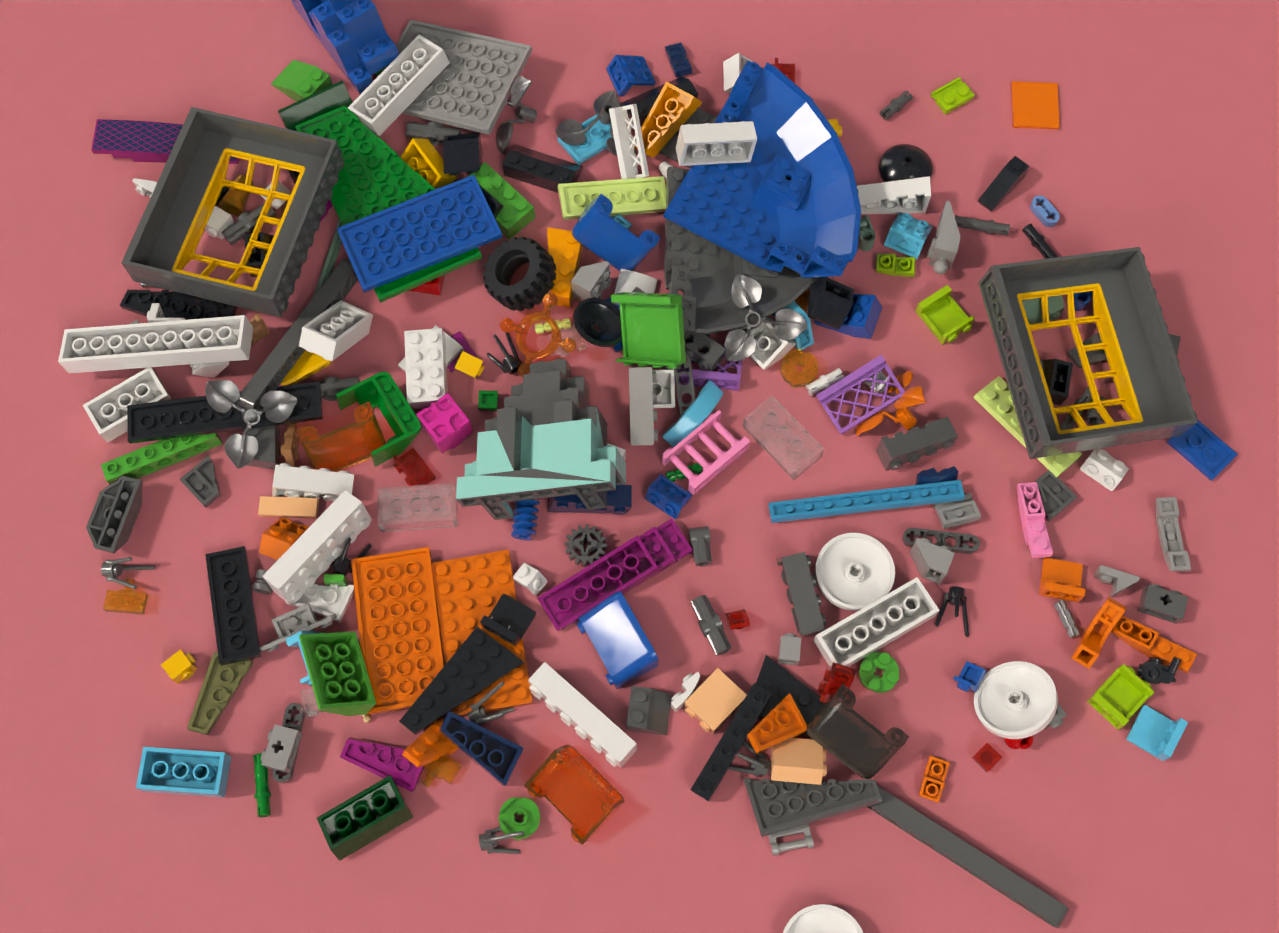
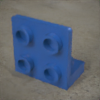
[606,55,656,96]

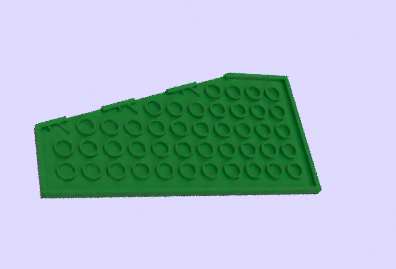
[295,105,482,303]

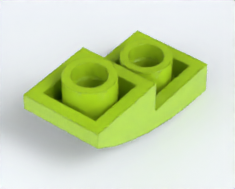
[876,254,915,277]

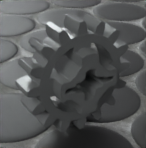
[564,524,607,567]

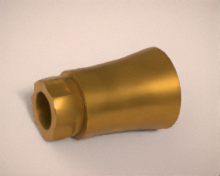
[219,174,254,217]

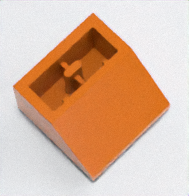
[259,517,309,560]

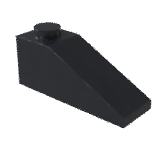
[977,156,1029,212]

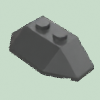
[86,476,142,553]

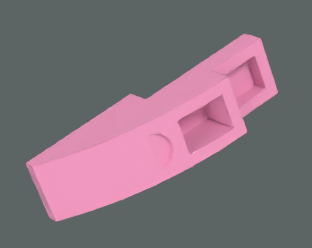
[1017,482,1053,558]

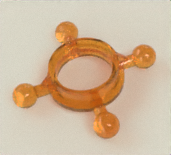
[500,293,577,378]

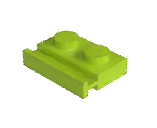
[930,77,975,115]

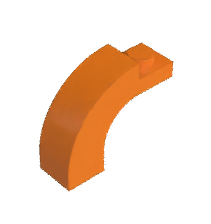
[1071,596,1127,669]

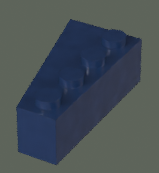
[548,485,632,515]
[438,711,524,786]

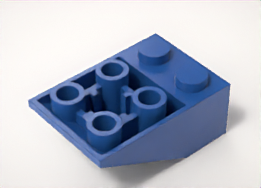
[814,294,882,339]

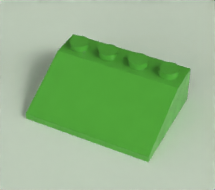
[299,631,376,716]

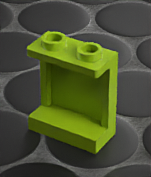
[915,285,975,345]
[1087,664,1155,730]

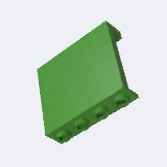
[611,292,686,369]

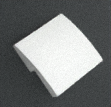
[613,269,658,305]

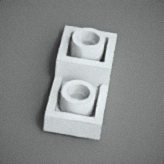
[671,672,700,713]

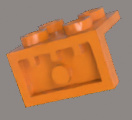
[1039,557,1085,602]

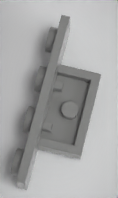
[259,603,337,652]

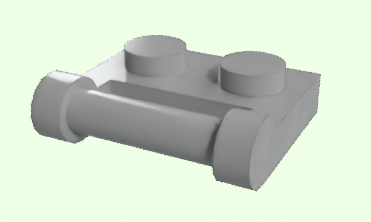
[768,824,814,856]

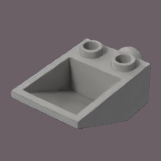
[927,200,961,274]

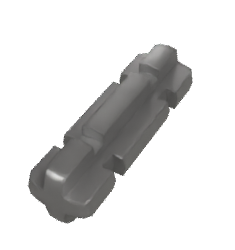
[1054,600,1080,638]

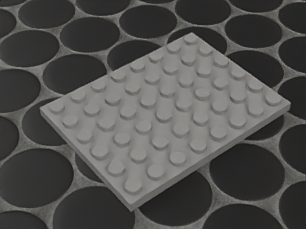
[396,19,533,135]

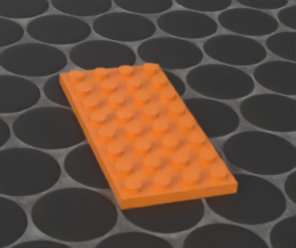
[351,547,444,715]
[432,549,533,717]

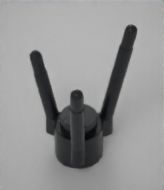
[487,332,522,375]
[332,538,371,576]
[935,586,969,637]

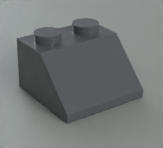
[626,686,672,736]

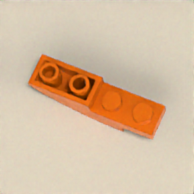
[1112,615,1197,674]

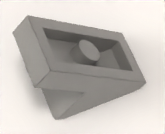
[1094,565,1140,598]

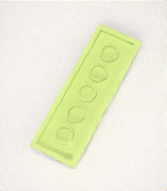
[558,176,666,220]
[973,376,1082,477]

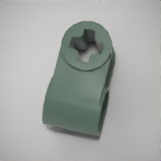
[858,215,876,251]

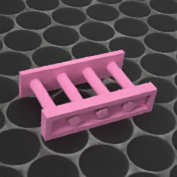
[662,410,750,495]

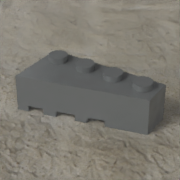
[246,425,280,470]

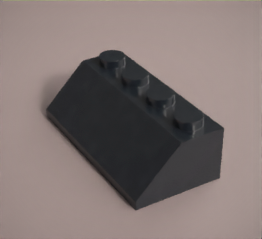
[619,76,698,131]
[502,145,583,193]

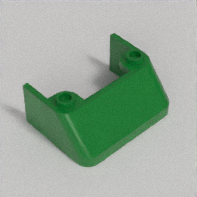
[336,372,421,467]

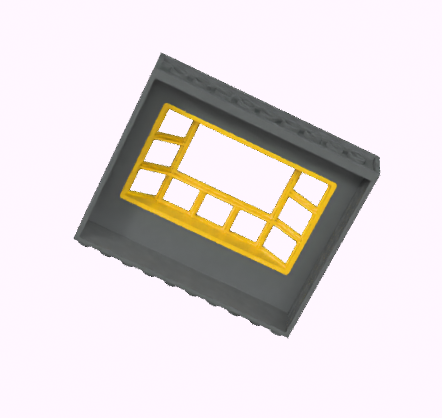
[121,107,345,317]
[979,247,1198,459]

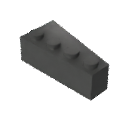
[876,417,958,471]
[776,552,826,635]

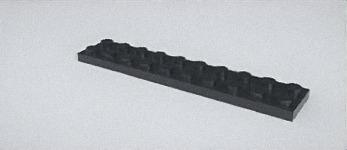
[127,382,323,444]

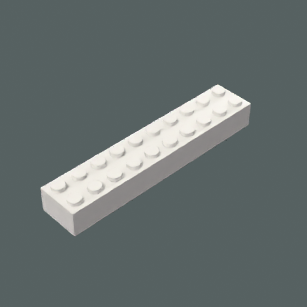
[58,315,253,373]

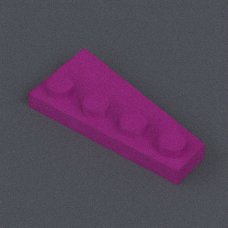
[340,737,425,792]

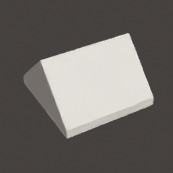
[652,370,675,408]

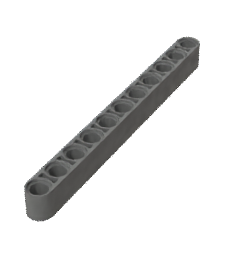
[237,258,358,411]
[867,786,1069,928]

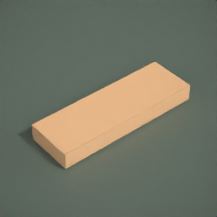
[258,496,319,519]

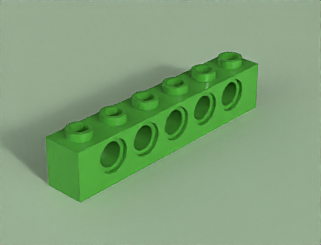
[101,433,222,484]

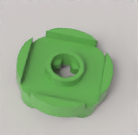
[858,652,899,693]
[498,797,540,841]

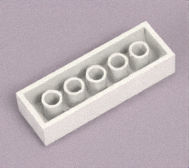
[348,35,450,136]
[262,490,372,606]
[814,577,940,675]
[528,662,637,768]

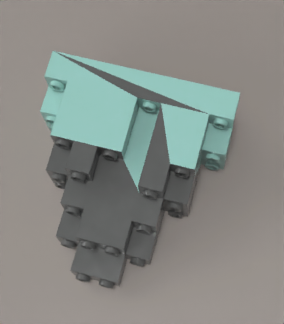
[456,359,626,520]

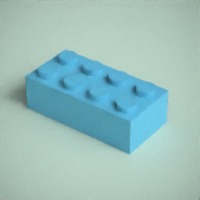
[136,747,231,798]

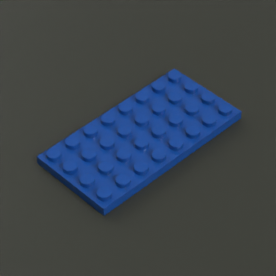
[336,175,503,293]

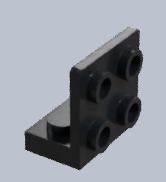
[480,594,537,647]

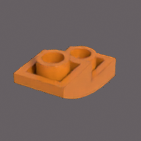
[918,755,950,803]

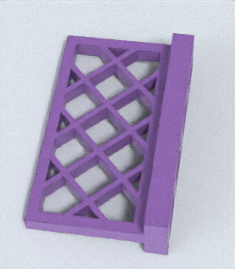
[665,341,742,391]
[816,355,905,435]

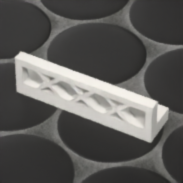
[609,104,649,179]

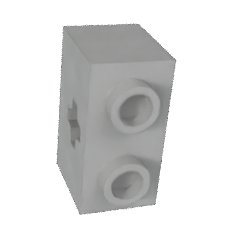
[261,725,303,774]

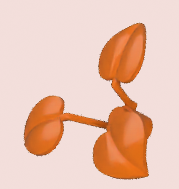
[856,370,925,436]

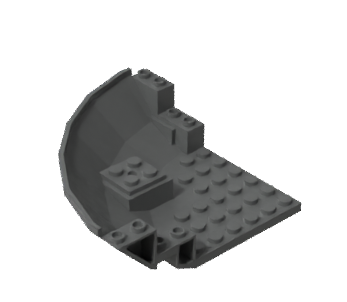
[664,167,858,335]

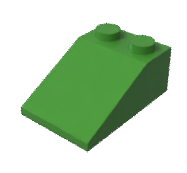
[271,60,333,102]

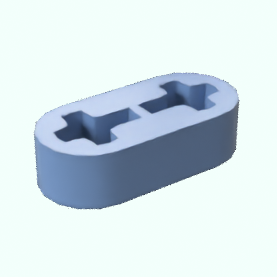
[1030,196,1060,227]

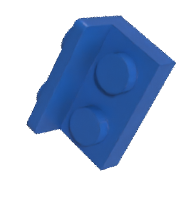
[645,474,692,519]

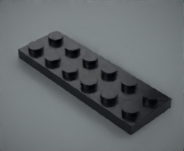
[205,546,261,666]

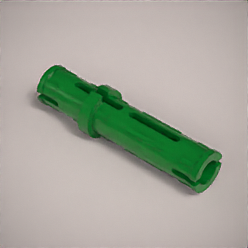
[253,753,271,818]

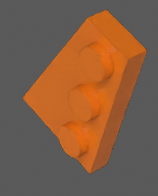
[747,693,809,754]
[402,718,459,768]

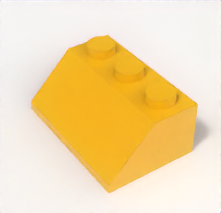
[400,138,456,189]
[281,350,334,386]

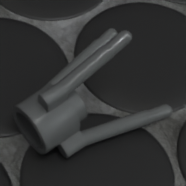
[101,557,155,589]
[468,682,514,725]
[728,742,771,777]
[479,819,524,854]

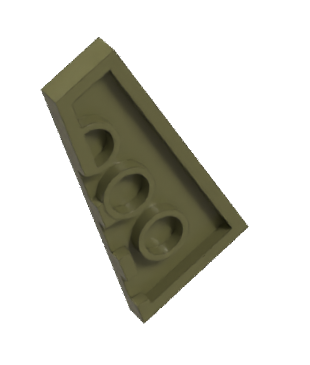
[187,652,253,735]

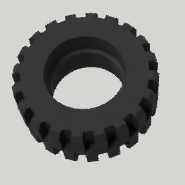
[483,237,556,311]

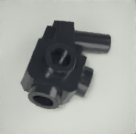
[1138,656,1182,684]

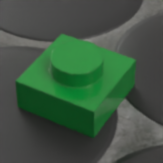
[478,390,498,411]

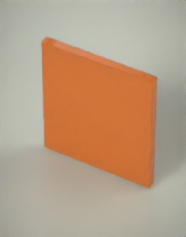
[1011,81,1060,130]

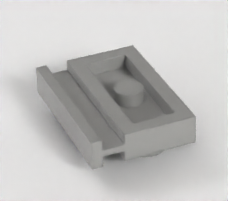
[933,493,981,529]

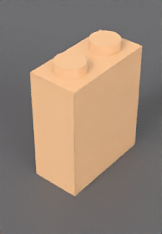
[684,668,747,734]
[771,738,827,785]

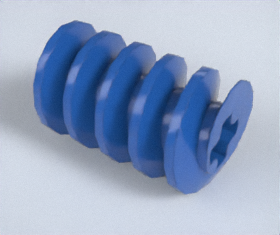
[511,499,540,541]

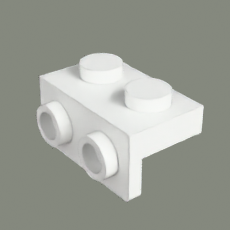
[1080,449,1129,491]

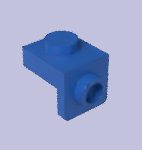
[953,661,987,693]

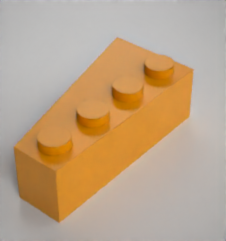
[635,82,702,158]
[547,227,583,307]

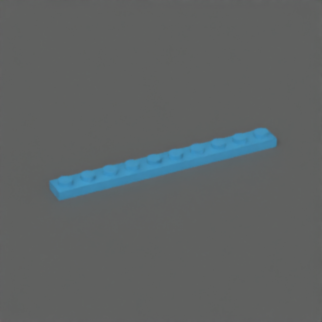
[768,480,965,523]

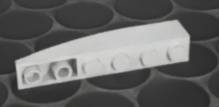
[132,178,235,240]

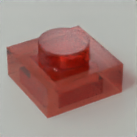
[725,609,750,630]
[972,743,1002,772]

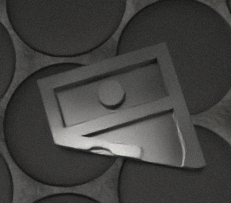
[180,455,221,508]
[1035,470,1077,522]

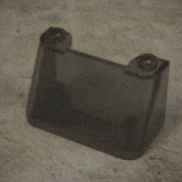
[807,684,909,779]

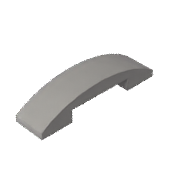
[1155,497,1191,572]

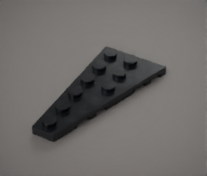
[120,290,238,320]
[399,626,524,735]
[756,655,869,755]

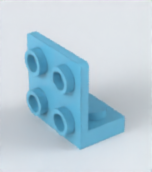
[884,212,933,259]
[1126,705,1188,761]

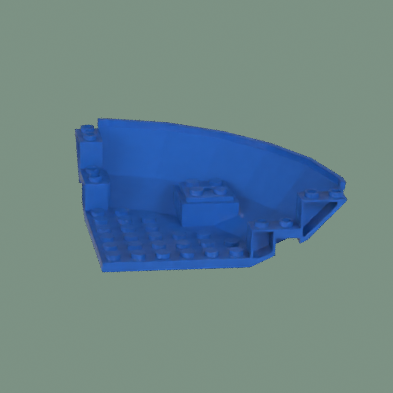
[663,61,861,278]

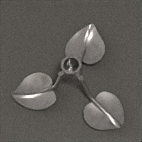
[496,76,537,155]
[555,90,636,156]
[725,274,807,361]
[205,380,298,469]

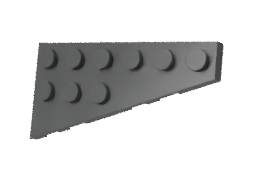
[743,778,882,837]

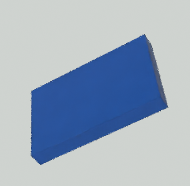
[1167,419,1238,481]

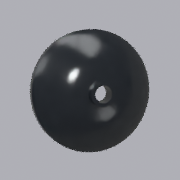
[879,144,933,182]
[573,298,622,347]

